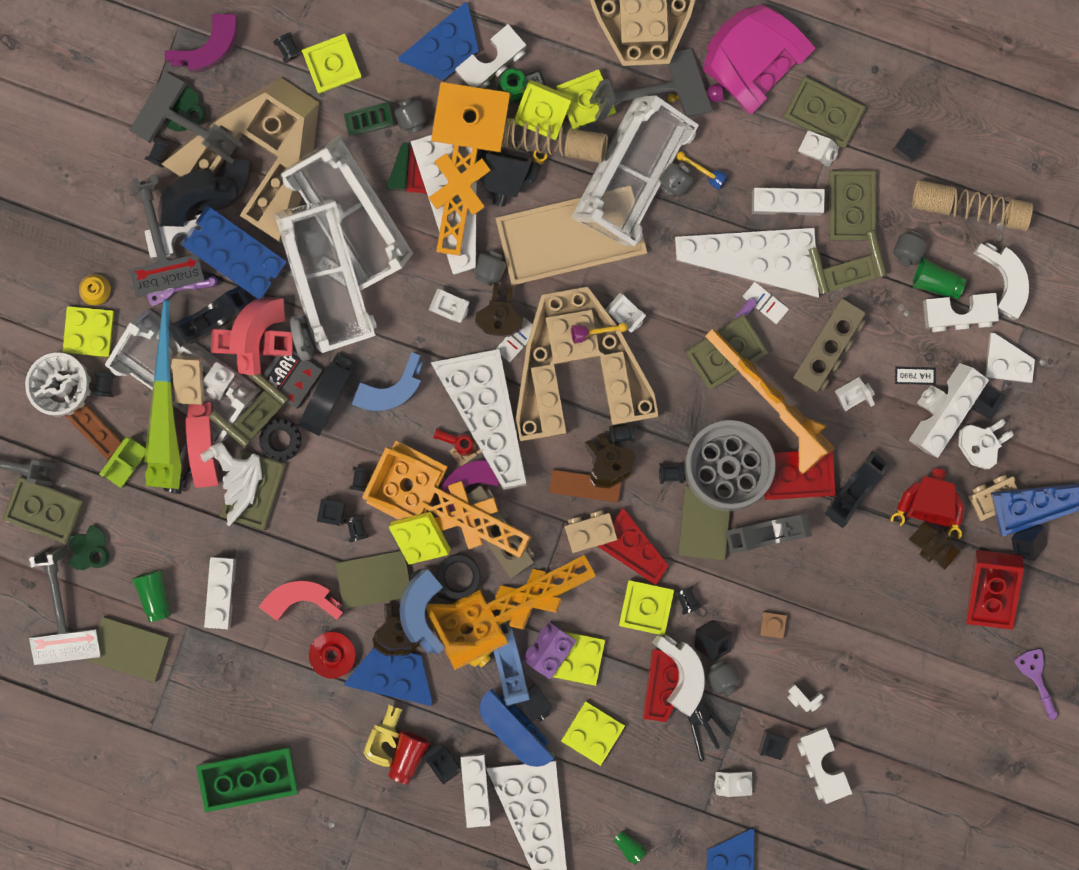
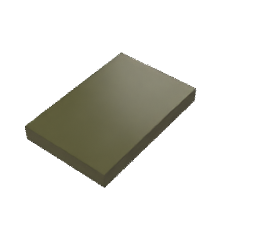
[783,76,866,149]
[829,170,876,241]
[684,313,768,390]
[220,450,286,530]
[2,476,84,545]
[678,486,730,560]
[335,551,410,609]
[88,617,170,682]

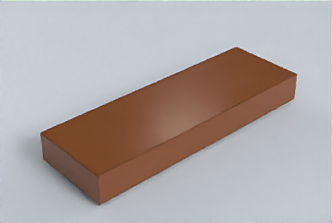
[64,402,122,461]
[549,470,621,503]

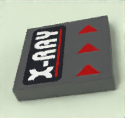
[263,350,323,409]

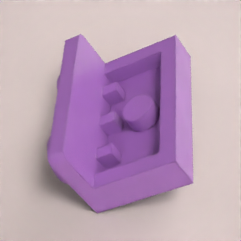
[523,622,576,679]

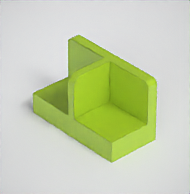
[99,436,146,488]

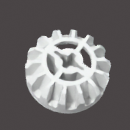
[25,353,91,417]

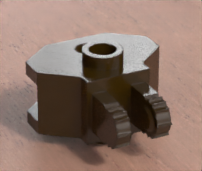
[475,283,523,337]
[584,433,636,489]
[908,522,959,570]
[372,603,422,656]

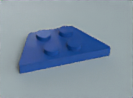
[397,2,479,82]
[344,648,433,706]
[706,828,754,870]

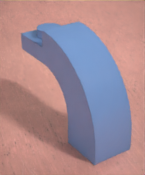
[352,352,424,411]
[400,569,445,654]
[494,620,530,705]

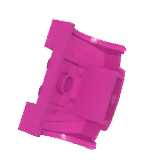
[703,4,816,115]

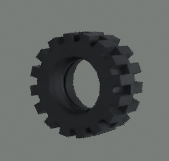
[259,419,302,461]

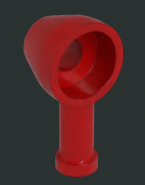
[433,428,477,456]

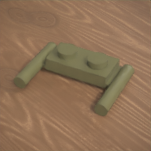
[808,230,887,294]
[209,374,289,448]

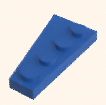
[991,484,1079,536]

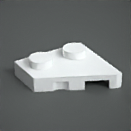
[985,333,1035,383]

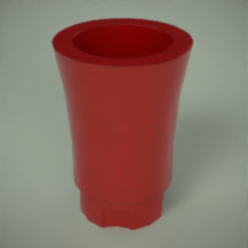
[388,730,431,785]

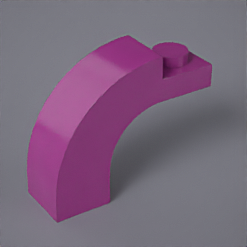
[165,14,238,73]
[438,460,499,512]

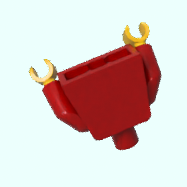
[891,469,964,539]

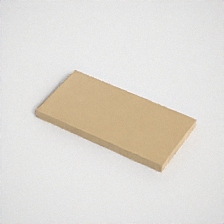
[496,186,647,286]

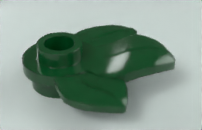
[167,86,207,132]
[68,525,110,570]

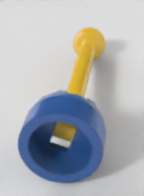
[676,151,729,191]

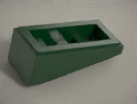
[344,102,394,137]
[387,142,410,192]

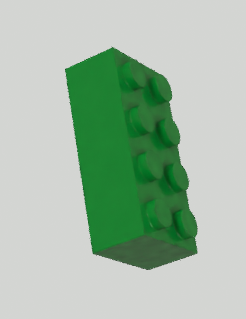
[196,746,300,813]

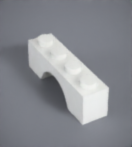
[908,363,989,458]

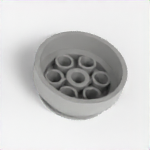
[684,420,775,511]

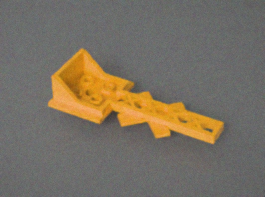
[428,82,510,256]
[706,329,835,473]
[362,440,532,558]
[426,555,596,670]

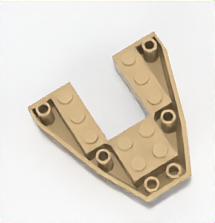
[590,0,695,66]
[162,77,319,244]
[516,287,659,442]

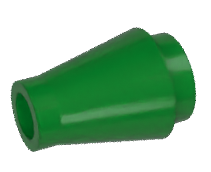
[613,831,648,865]

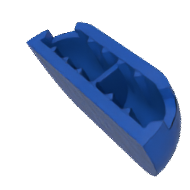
[480,689,555,767]

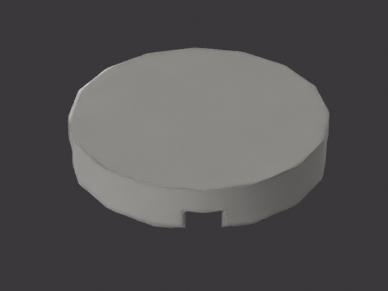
[290,315,314,361]

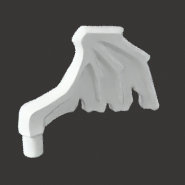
[200,443,263,526]

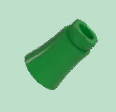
[497,68,529,103]
[912,258,966,299]
[131,570,171,622]

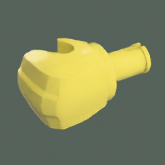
[364,705,402,767]

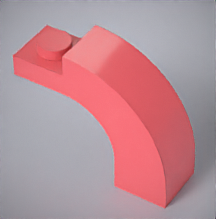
[229,297,285,375]
[211,329,293,356]
[186,402,219,488]
[259,580,344,621]

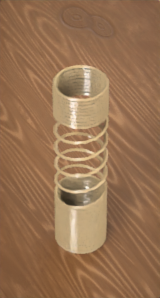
[502,118,608,163]
[912,180,1033,231]

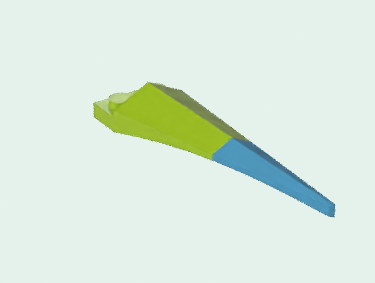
[144,299,181,489]

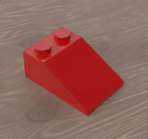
[966,550,1024,630]

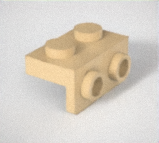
[170,352,204,405]
[968,474,1018,521]
[564,510,617,553]

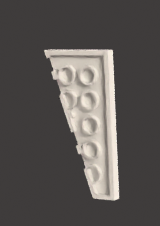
[411,122,477,275]
[675,228,819,298]
[431,349,526,490]
[486,760,567,870]

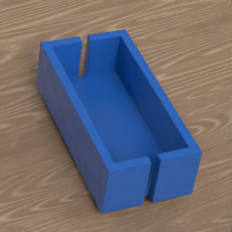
[180,206,286,300]

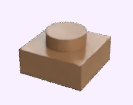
[760,612,787,639]

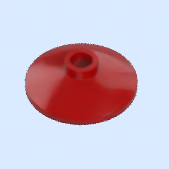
[309,632,355,679]

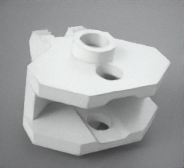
[958,419,1014,469]

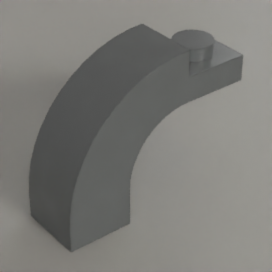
[726,513,812,554]

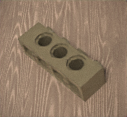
[791,299,866,393]
[467,486,535,578]

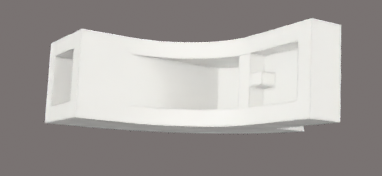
[973,243,1029,320]
[652,635,705,716]

